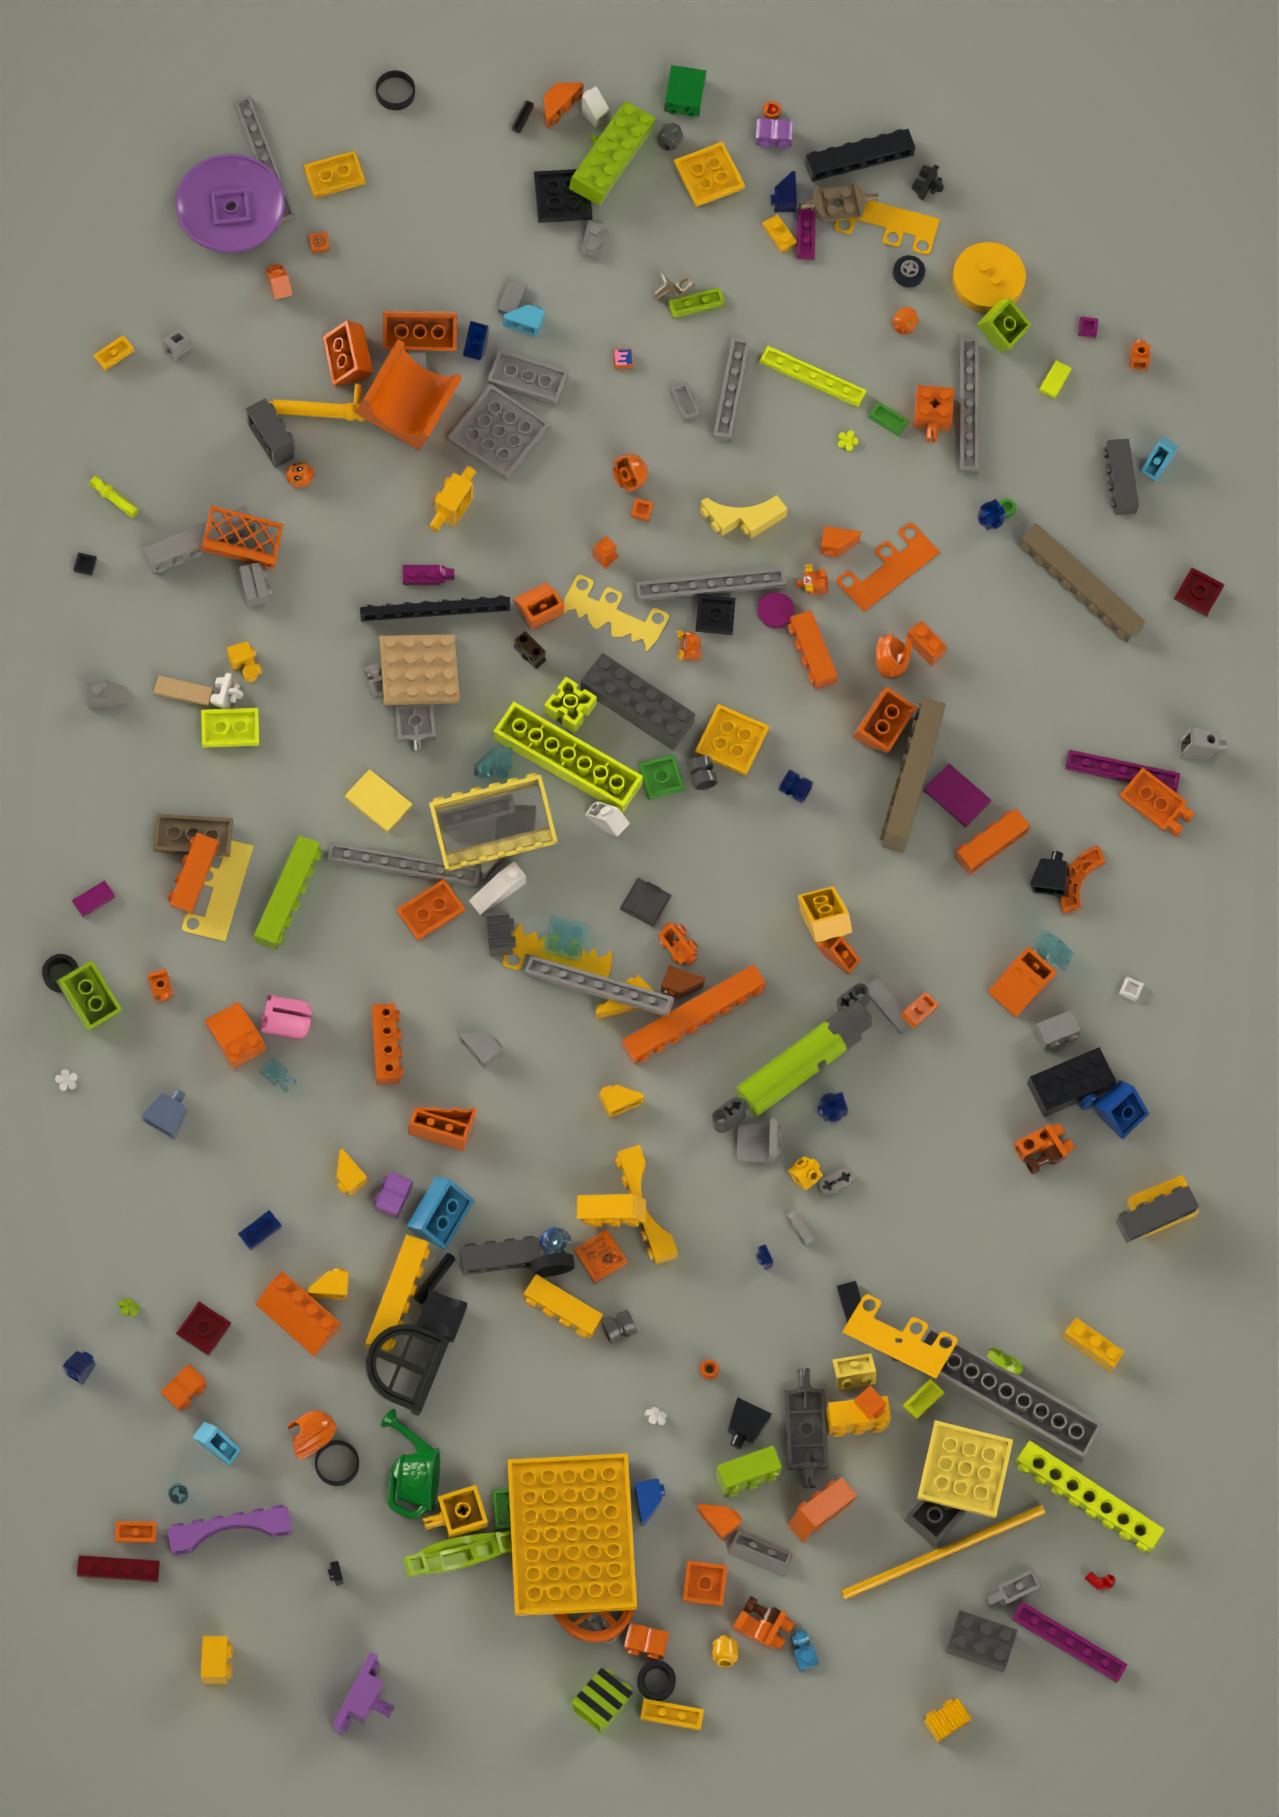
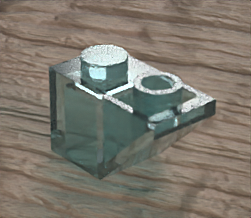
[474,747,512,778]
[1032,929,1074,970]

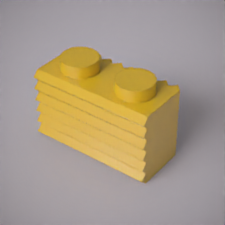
[923,1698,972,1743]

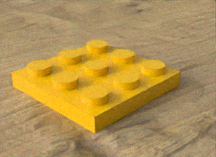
[673,141,745,208]
[695,704,770,776]

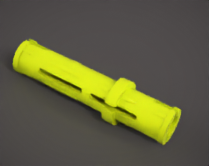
[89,476,139,518]

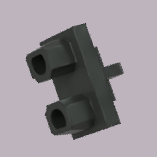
[912,164,944,201]

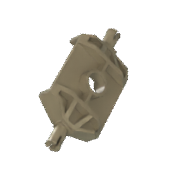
[799,181,879,222]

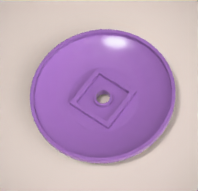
[175,154,285,253]

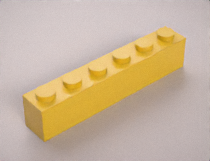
[365,1234,431,1353]

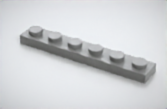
[713,337,750,441]

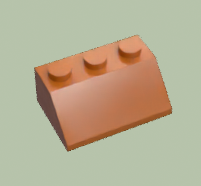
[323,320,373,386]
[852,686,917,753]

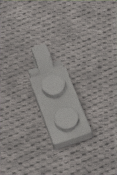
[985,1569,1042,1607]

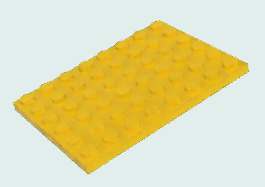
[508,1453,637,1616]

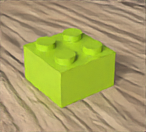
[977,298,1032,352]

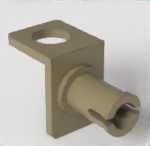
[652,273,695,302]

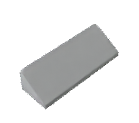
[728,1531,793,1576]

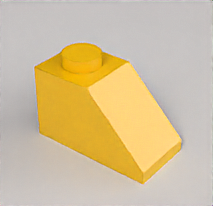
[599,1085,644,1118]
[336,1148,368,1197]
[307,1268,349,1300]

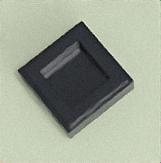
[74,552,97,575]

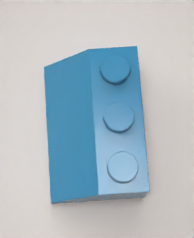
[407,1176,474,1250]

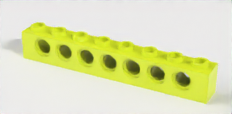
[1015,1440,1165,1553]

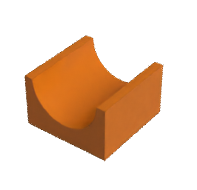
[355,339,462,451]

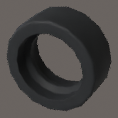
[42,954,78,993]
[637,1661,676,1701]

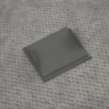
[620,878,672,927]

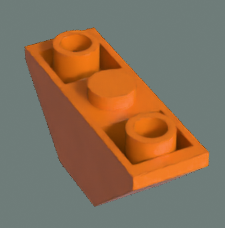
[544,82,584,129]

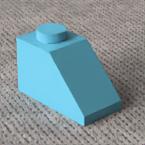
[503,305,545,337]
[1141,437,1180,481]
[192,1422,241,1466]

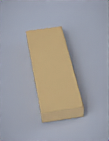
[153,675,213,707]

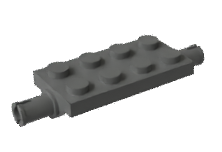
[784,1368,828,1488]

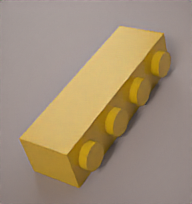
[523,1274,603,1339]

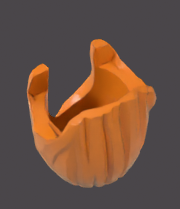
[876,634,912,679]
[287,1410,337,1459]

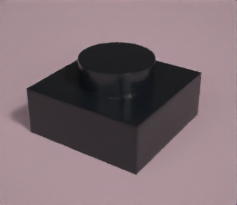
[328,1561,344,1586]

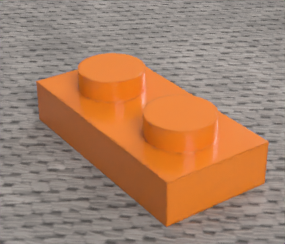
[900,991,940,1028]
[115,1521,157,1543]

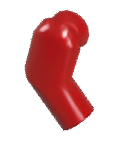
[1084,1571,1116,1590]

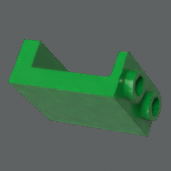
[664,65,706,117]

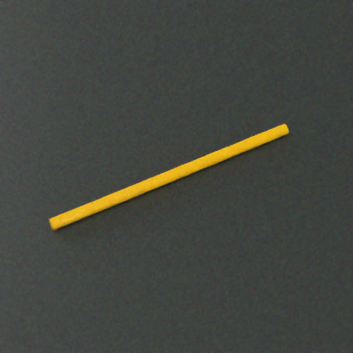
[841,1505,1045,1600]

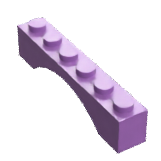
[167,1505,292,1556]

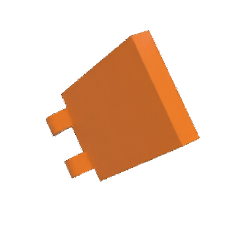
[1119,767,1195,837]

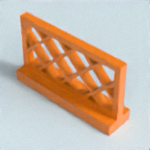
[200,505,284,569]

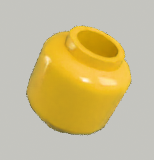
[712,1635,738,1667]

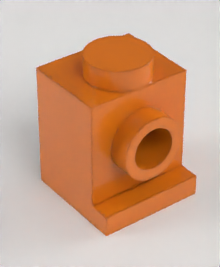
[1129,340,1151,370]
[592,536,619,569]
[148,969,173,1001]

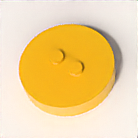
[952,242,1026,313]

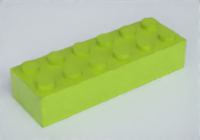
[569,100,656,206]

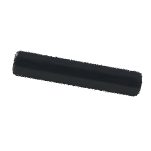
[414,1253,455,1304]

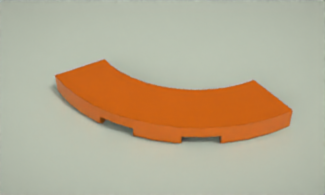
[1060,846,1105,914]

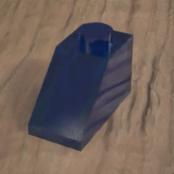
[770,171,797,212]
[463,321,489,361]
[63,1351,96,1385]

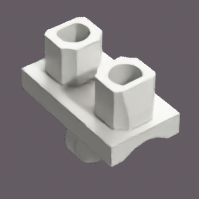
[210,673,243,709]

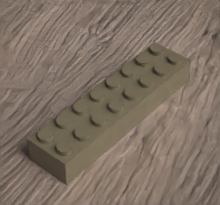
[880,698,946,853]

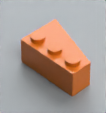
[408,1107,477,1151]
[788,1477,857,1543]

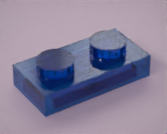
[238,1210,282,1250]

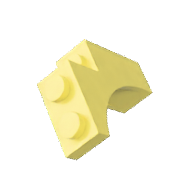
[700,495,788,539]

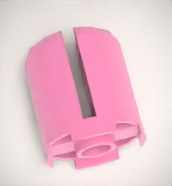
[261,994,312,1039]

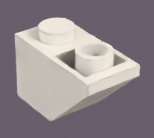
[582,86,610,129]
[585,801,630,837]

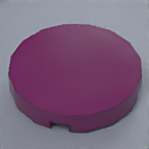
[757,592,795,629]

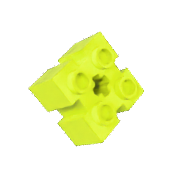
[544,677,597,734]

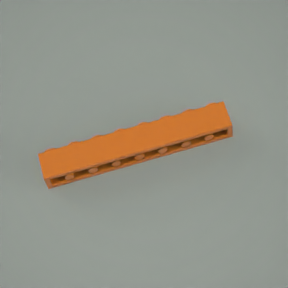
[622,964,766,1064]

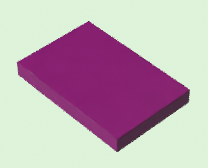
[924,764,991,828]

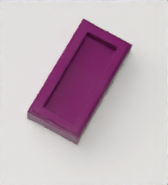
[72,880,115,917]

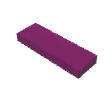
[797,208,816,260]

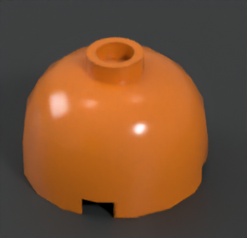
[613,454,648,492]

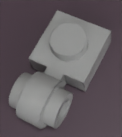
[364,663,383,700]

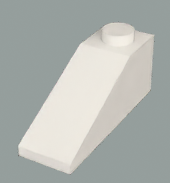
[469,861,526,916]

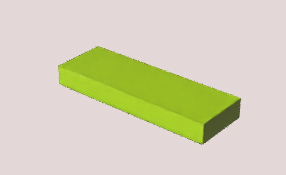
[667,287,725,319]

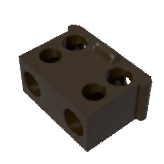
[513,631,546,669]

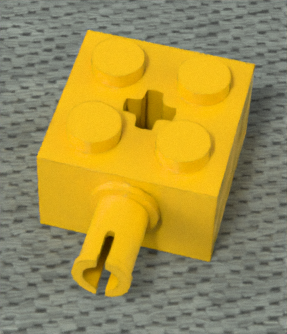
[422,1485,488,1539]

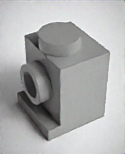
[162,329,192,362]

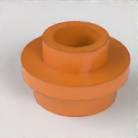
[699,1360,719,1380]

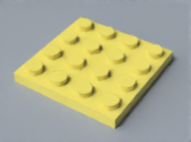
[917,1420,1013,1518]

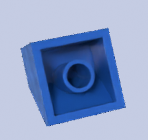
[1093,1080,1149,1139]

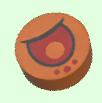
[763,101,781,120]

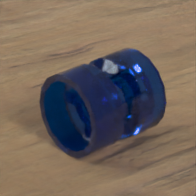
[778,769,814,803]

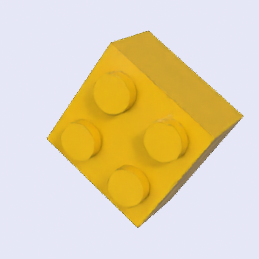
[201,1636,233,1684]

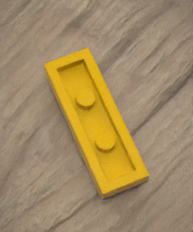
[640,1698,704,1731]

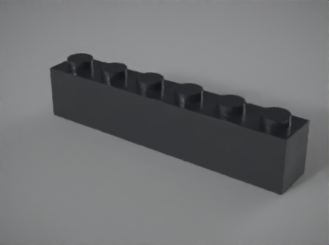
[805,128,915,182]

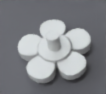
[55,1069,77,1091]
[645,1407,667,1425]

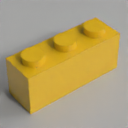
[1062,1317,1125,1373]

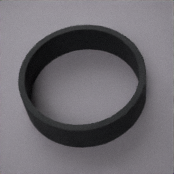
[376,70,415,110]
[530,1253,575,1277]
[315,1440,359,1486]

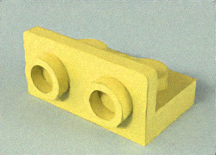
[832,1353,876,1390]

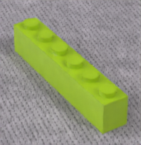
[254,835,323,950]

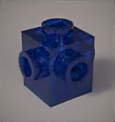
[978,499,1006,531]
[817,1092,848,1122]

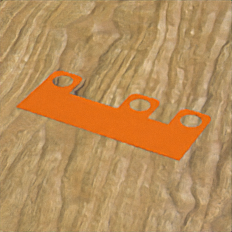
[836,523,940,612]

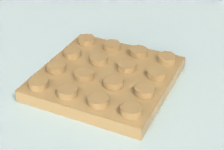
[379,634,460,705]

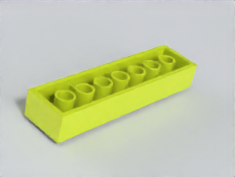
[493,701,643,814]

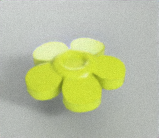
[838,430,859,451]

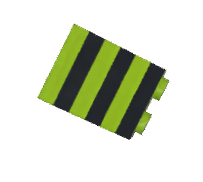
[570,1668,633,1735]

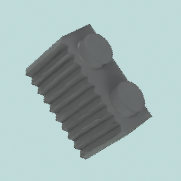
[486,913,516,956]

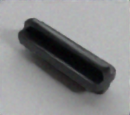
[512,100,534,133]

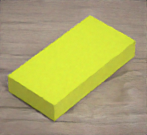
[1039,360,1072,399]
[902,1379,945,1421]

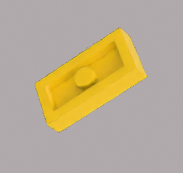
[762,214,797,253]
[93,335,134,371]

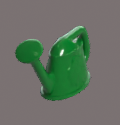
[381,1409,440,1519]

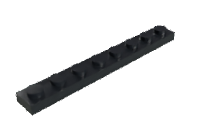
[360,595,510,622]

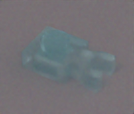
[260,1057,296,1092]

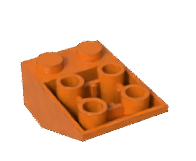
[987,946,1057,1018]

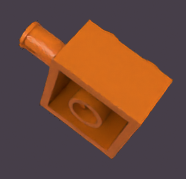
[913,385,954,443]

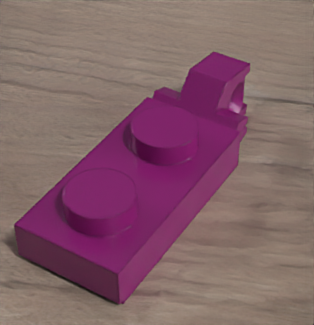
[403,565,455,585]

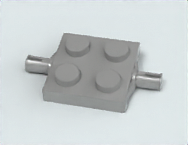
[395,704,436,753]

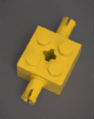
[429,466,476,532]

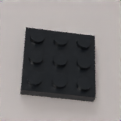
[534,169,592,223]

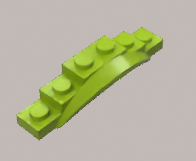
[403,1531,512,1578]

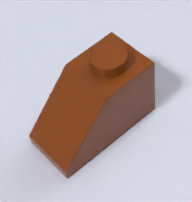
[660,965,705,998]

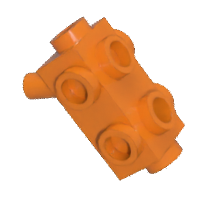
[658,923,699,966]

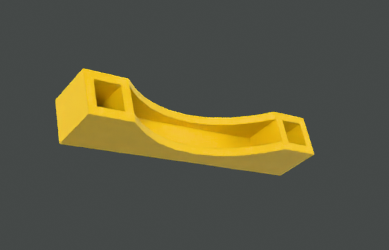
[615,1145,678,1265]

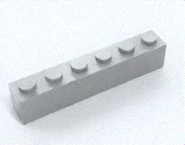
[143,505,256,574]

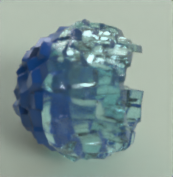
[540,1227,572,1255]

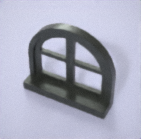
[365,1324,450,1416]

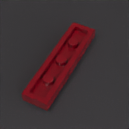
[77,1555,160,1582]

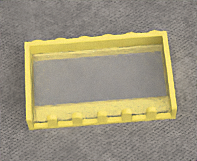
[429,773,558,872]

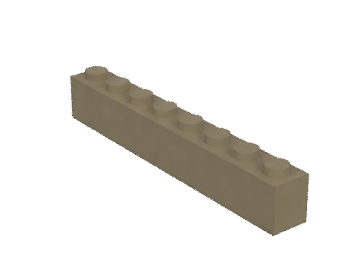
[1019,523,1145,643]

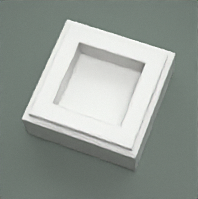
[1118,976,1144,1002]

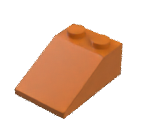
[204,1002,266,1070]

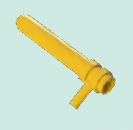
[270,384,366,422]

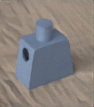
[142,1089,187,1140]

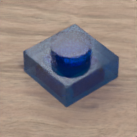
[756,1244,773,1270]

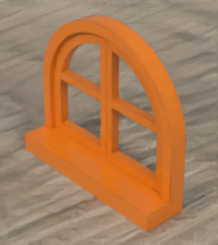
[551,1610,634,1643]

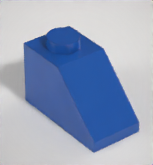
[634,1479,665,1526]

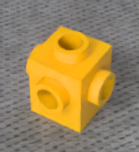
[788,1156,823,1190]

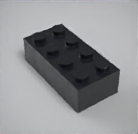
[1027,1047,1116,1117]

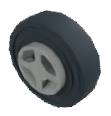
[893,255,926,288]

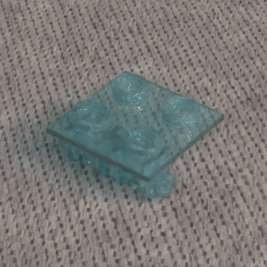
[543,916,589,961]

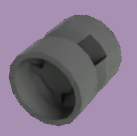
[688,756,718,790]
[601,1309,637,1344]

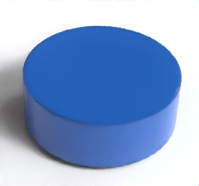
[1079,1093,1099,1110]

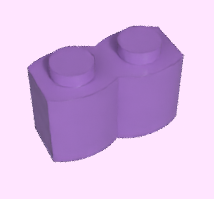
[756,118,793,149]
[374,1172,413,1219]

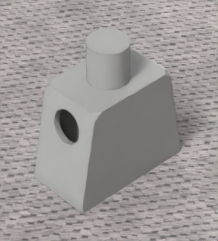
[1180,727,1227,759]

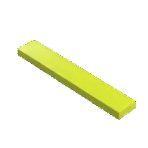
[759,345,867,408]

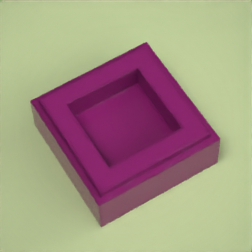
[1078,317,1098,338]

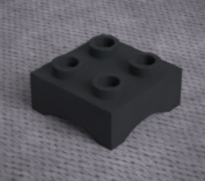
[416,1289,467,1343]

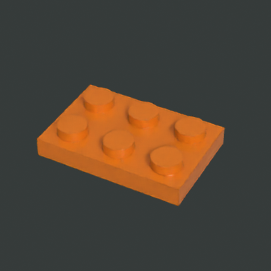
[396,879,466,941]

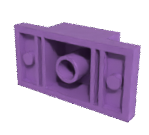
[332,1651,395,1735]

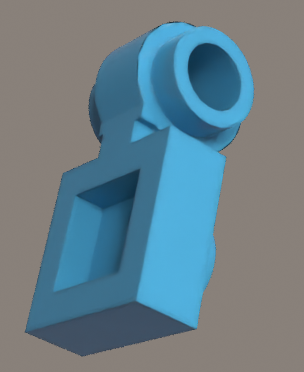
[790,1629,819,1671]

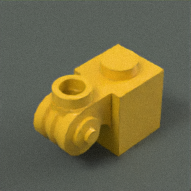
[226,641,262,683]

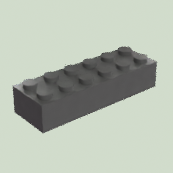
[580,653,695,750]

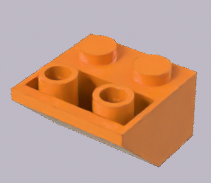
[513,582,564,630]

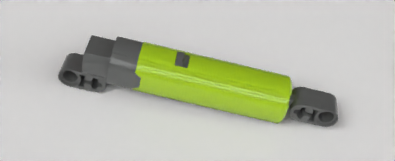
[712,983,872,1133]

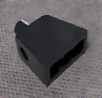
[1030,851,1070,897]
[727,1397,772,1449]

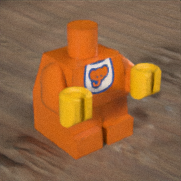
[797,564,829,594]
[677,630,701,660]

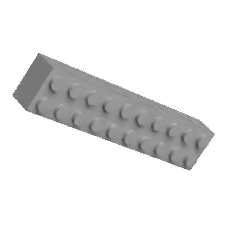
[920,1325,1103,1463]

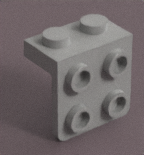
[737,1119,781,1163]

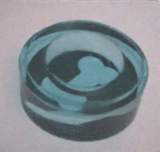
[168,1483,189,1505]

